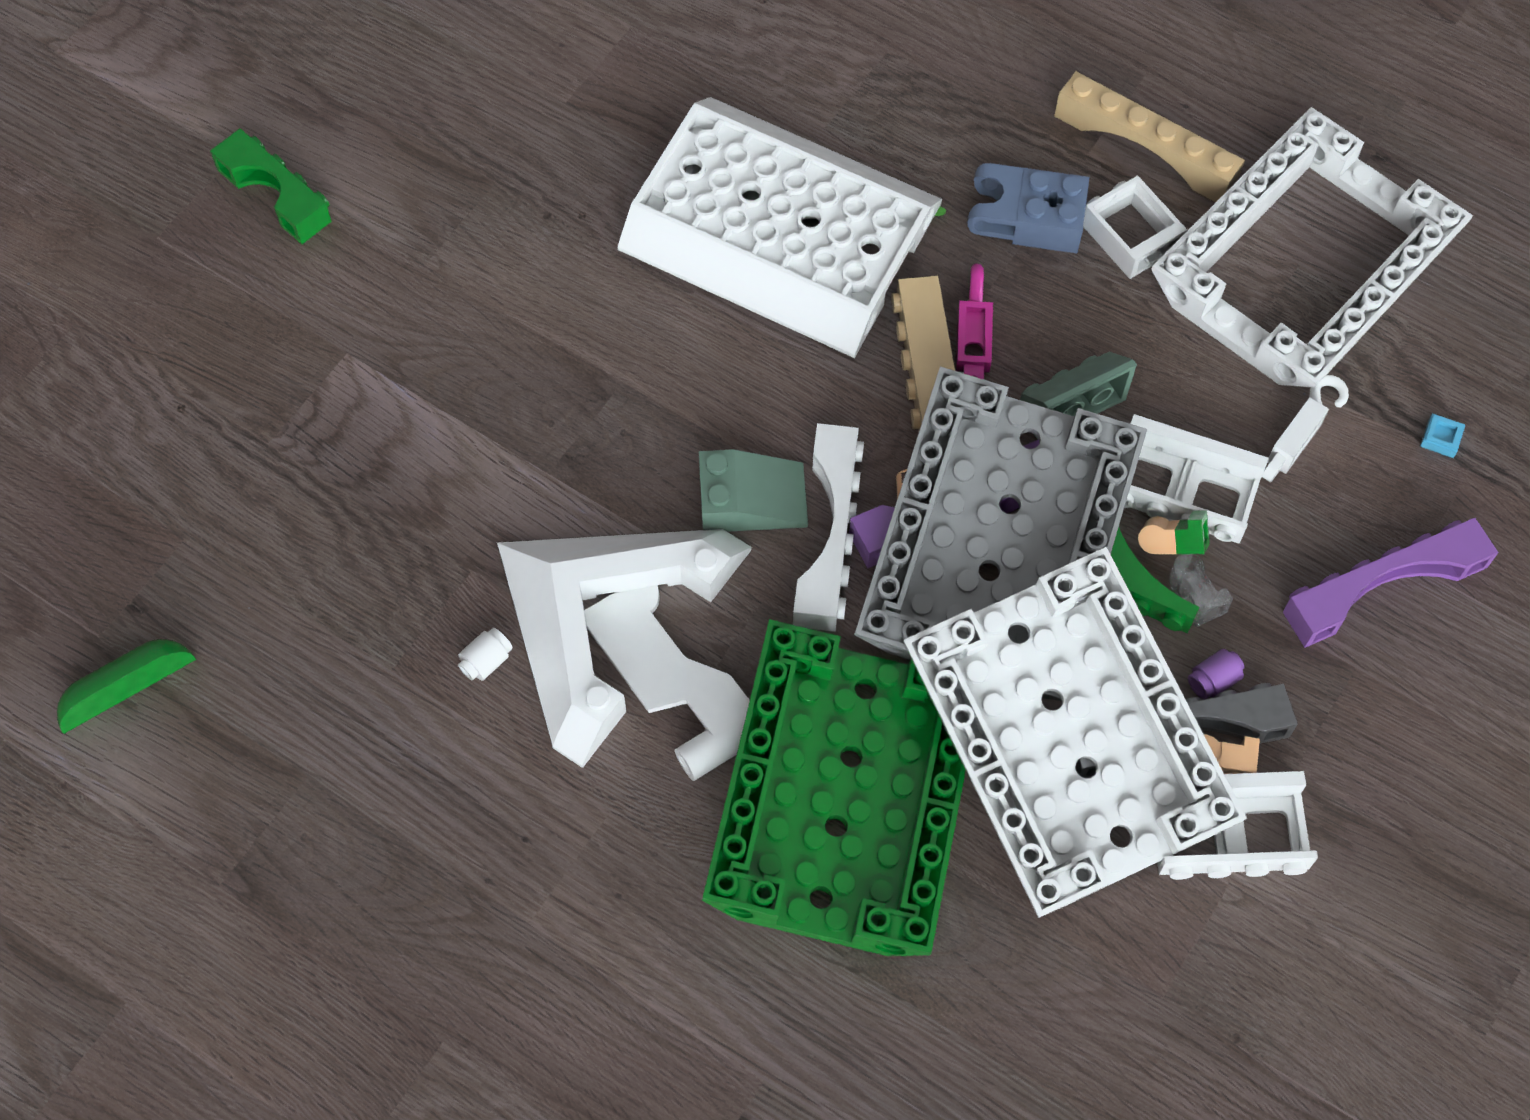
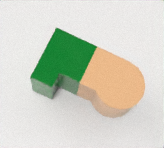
[1138,510,1210,554]

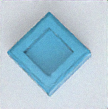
[1420,413,1465,458]

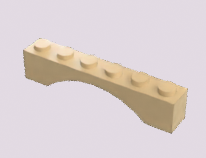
[1055,71,1245,202]

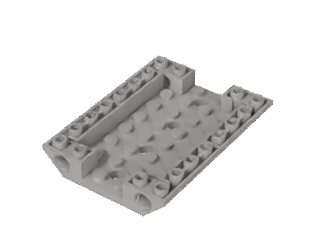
[854,366,1147,701]

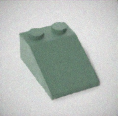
[699,449,808,532]

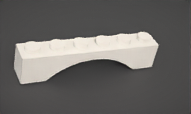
[793,423,864,632]

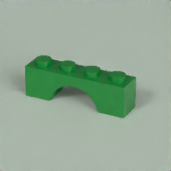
[210,128,332,244]

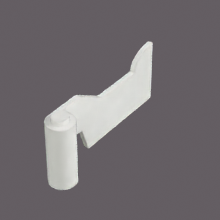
[584,585,750,781]

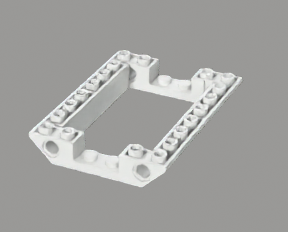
[1151,107,1473,387]

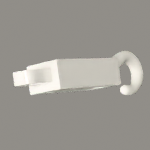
[1262,375,1349,482]

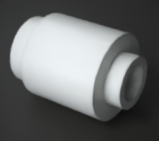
[458,627,513,681]

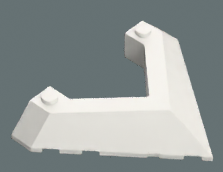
[497,529,751,768]

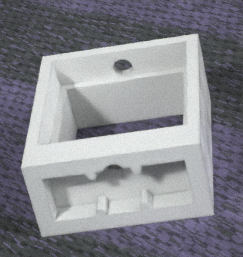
[1083,175,1187,279]

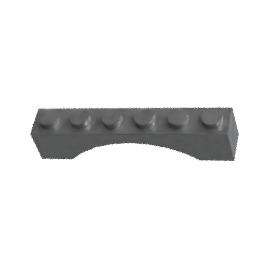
[1075,683,1298,778]

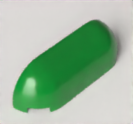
[57,639,196,734]

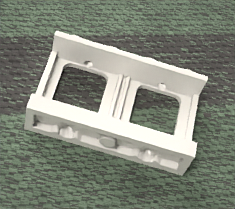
[1124,414,1268,543]

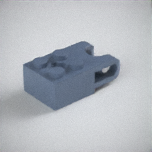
[967,163,1090,253]

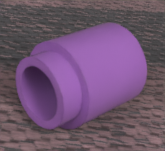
[1188,649,1244,700]

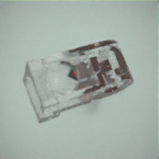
[1169,554,1233,627]

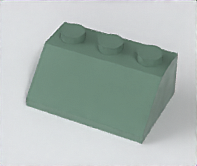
[1020,352,1137,440]

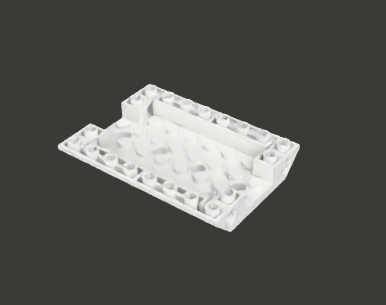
[617,97,942,358]
[903,547,1247,918]

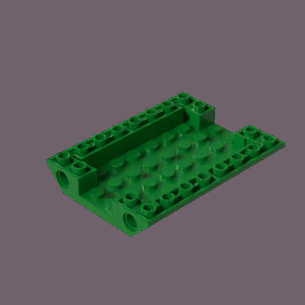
[702,619,966,956]

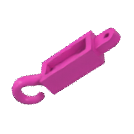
[956,263,993,379]

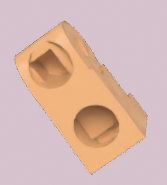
[1204,735,1260,774]

